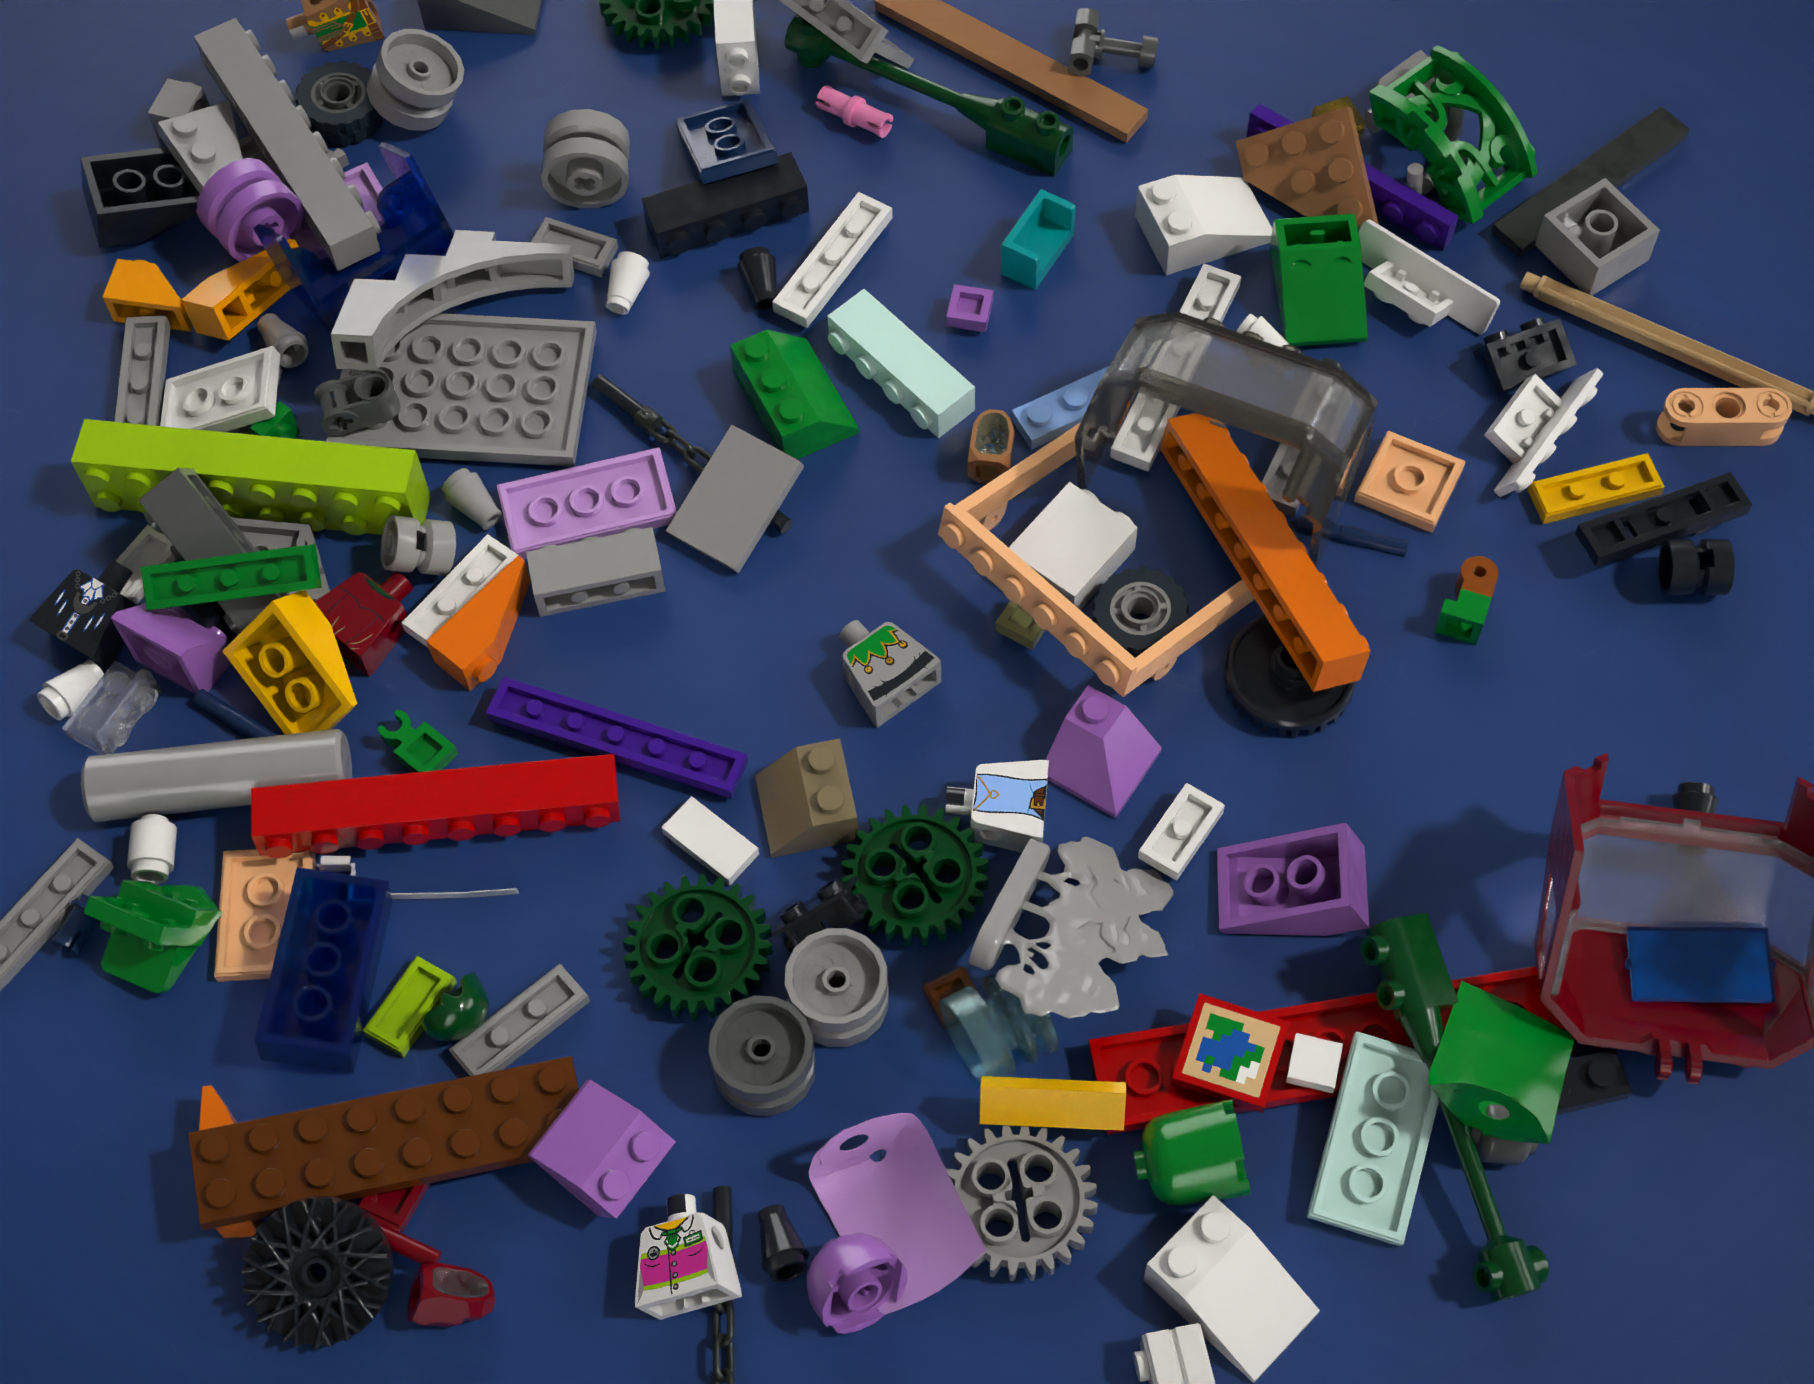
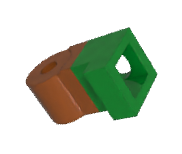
[1435,556,1498,645]

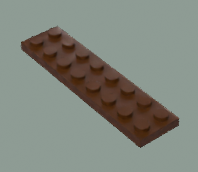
[188,1056,579,1230]

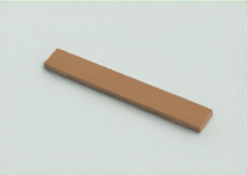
[875,0,1149,143]

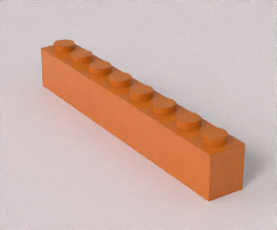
[1160,410,1371,692]

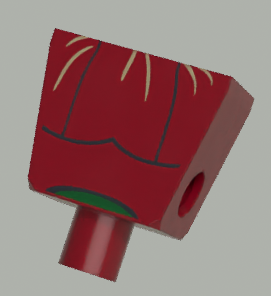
[314,571,413,677]

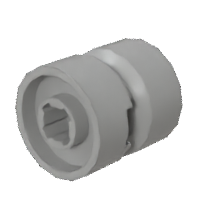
[381,515,456,576]

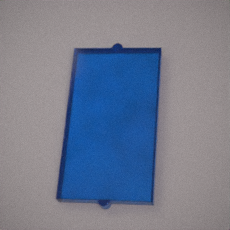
[1624,926,1777,1003]

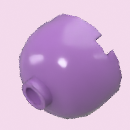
[806,1233,907,1334]

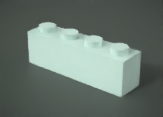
[828,289,975,438]

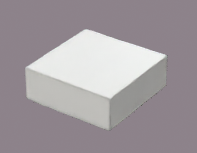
[1286,1033,1343,1093]

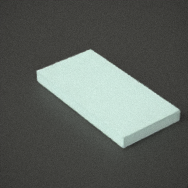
[1306,1031,1439,1247]

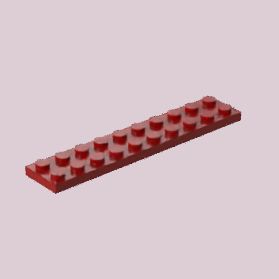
[1088,965,1573,1135]

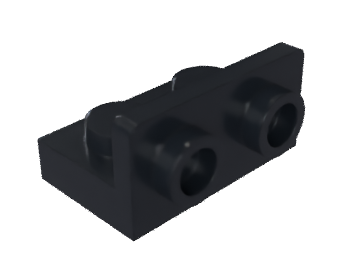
[1473,317,1577,394]

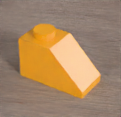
[102,259,192,332]

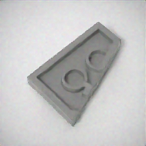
[158,101,242,193]

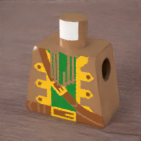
[286,0,385,52]

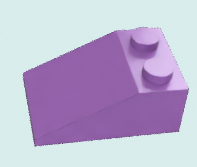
[1217,823,1369,936]

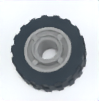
[1093,567,1189,658]

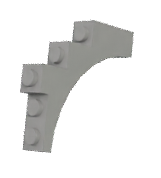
[331,230,574,371]

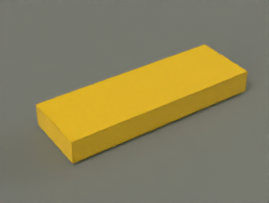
[1527,453,1665,524]
[980,1076,1126,1131]

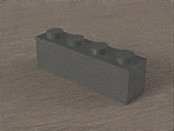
[139,468,290,635]

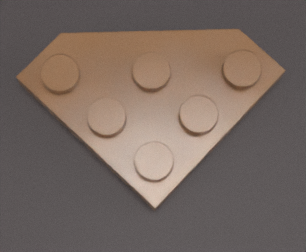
[1235,106,1379,230]

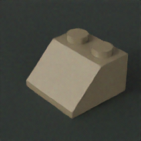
[755,738,858,858]

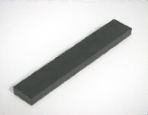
[1491,106,1690,257]

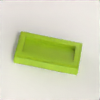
[363,956,457,1058]

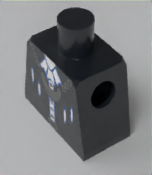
[29,559,138,670]

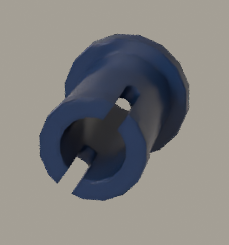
[52,894,101,955]

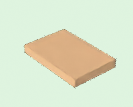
[214,849,316,982]

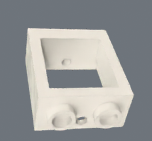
[713,0,760,96]

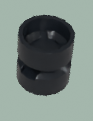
[1658,539,1735,595]

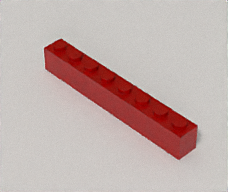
[251,754,621,858]

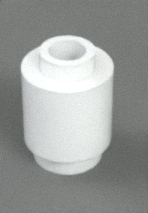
[127,814,177,884]

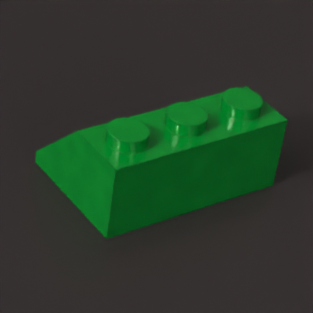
[730,330,860,460]

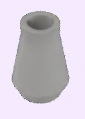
[257,313,308,368]
[442,468,502,530]

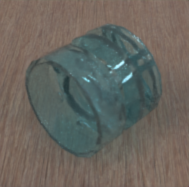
[940,963,1059,1084]

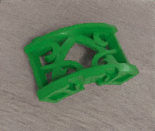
[1368,45,1538,224]

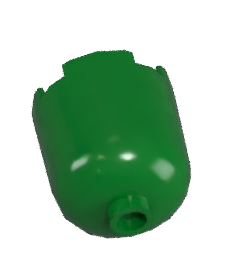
[1133,1099,1251,1206]

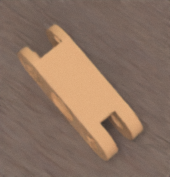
[1656,388,1792,446]

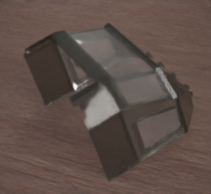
[1075,311,1379,569]

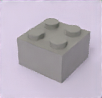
[1535,178,1660,296]

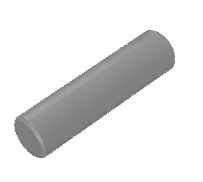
[81,729,352,822]

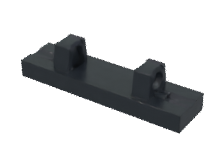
[1575,472,1752,567]

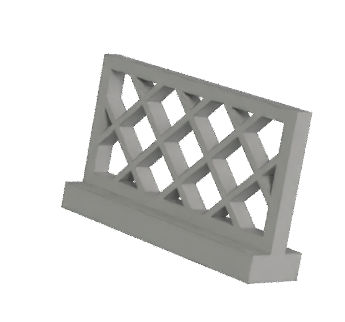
[779,0,915,69]

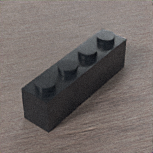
[642,152,809,258]

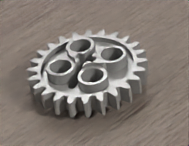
[946,1125,1098,1281]

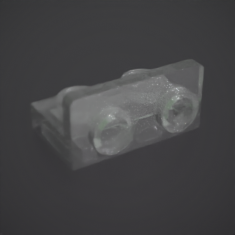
[62,661,161,755]

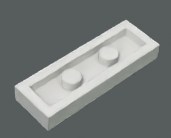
[402,534,518,648]

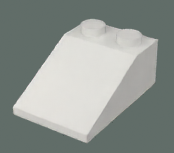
[1135,175,1272,275]
[1143,1195,1320,1383]

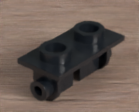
[771,875,869,953]

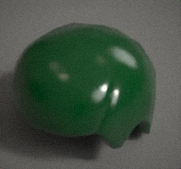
[421,972,489,1041]

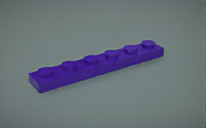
[1246,103,1458,251]
[486,676,748,799]

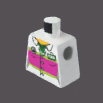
[635,1194,742,1320]

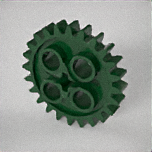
[599,0,714,49]
[841,804,989,947]
[623,874,773,1021]

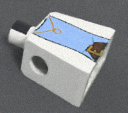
[945,760,1049,853]

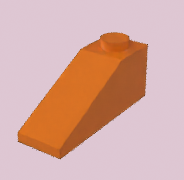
[426,555,531,691]

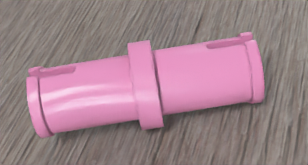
[816,85,893,138]

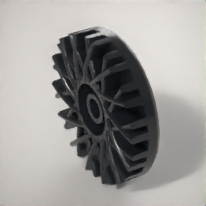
[1224,615,1356,738]
[241,1196,394,1349]

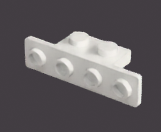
[1358,219,1500,335]
[1484,368,1604,497]

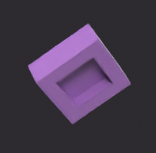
[946,284,994,332]

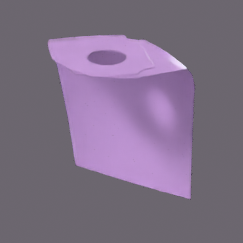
[808,1113,986,1315]

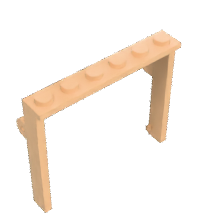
[938,414,1255,697]

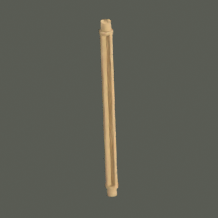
[1520,272,1814,416]

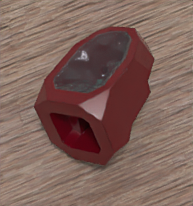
[408,1263,496,1327]

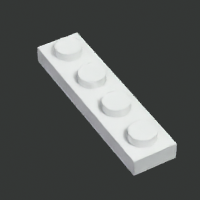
[772,192,893,328]

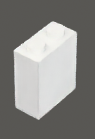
[1009,482,1137,610]

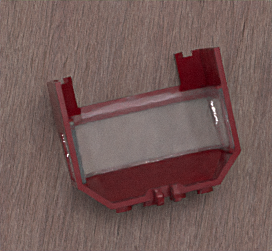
[1534,752,1814,1085]

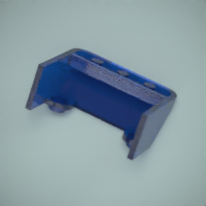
[253,142,454,332]

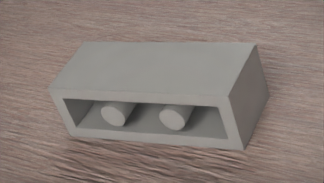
[526,527,666,617]

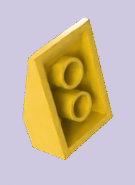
[222,590,358,735]

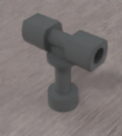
[1068,8,1158,76]

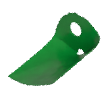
[1428,981,1575,1144]

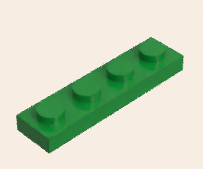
[141,544,322,610]

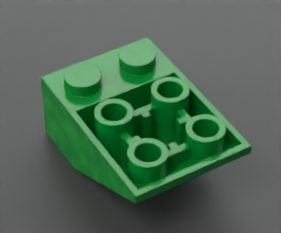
[1269,214,1368,347]

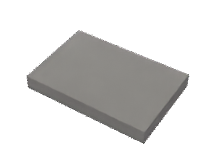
[666,425,804,574]

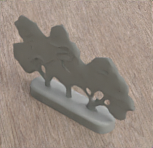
[969,836,1174,1019]

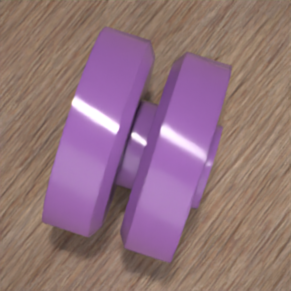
[196,158,304,262]

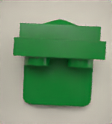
[84,880,222,993]

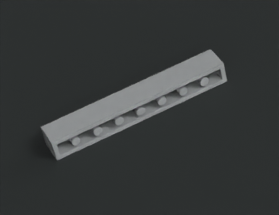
[194,18,381,271]

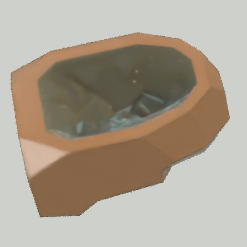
[968,409,1015,484]

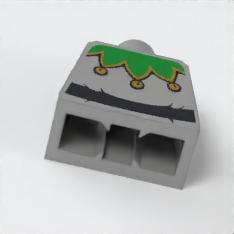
[839,620,942,728]

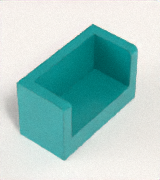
[1001,189,1076,290]

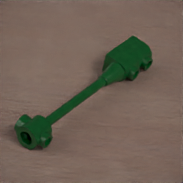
[785,14,1073,177]
[1361,913,1549,1303]

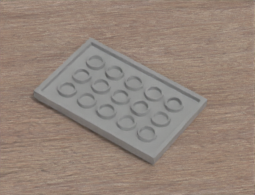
[326,313,597,467]

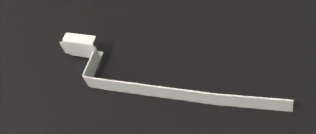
[317,856,519,900]

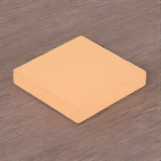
[1354,431,1466,533]

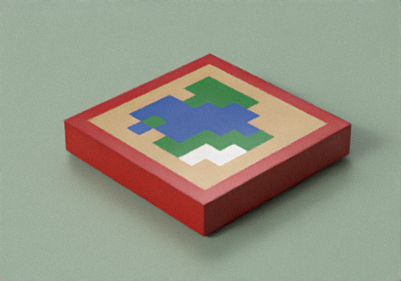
[1171,993,1290,1113]

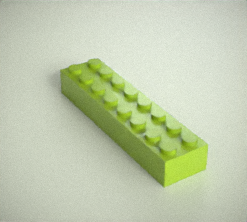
[71,419,431,535]

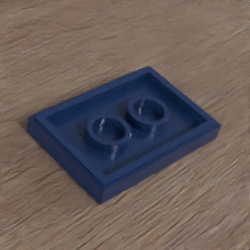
[675,99,779,184]

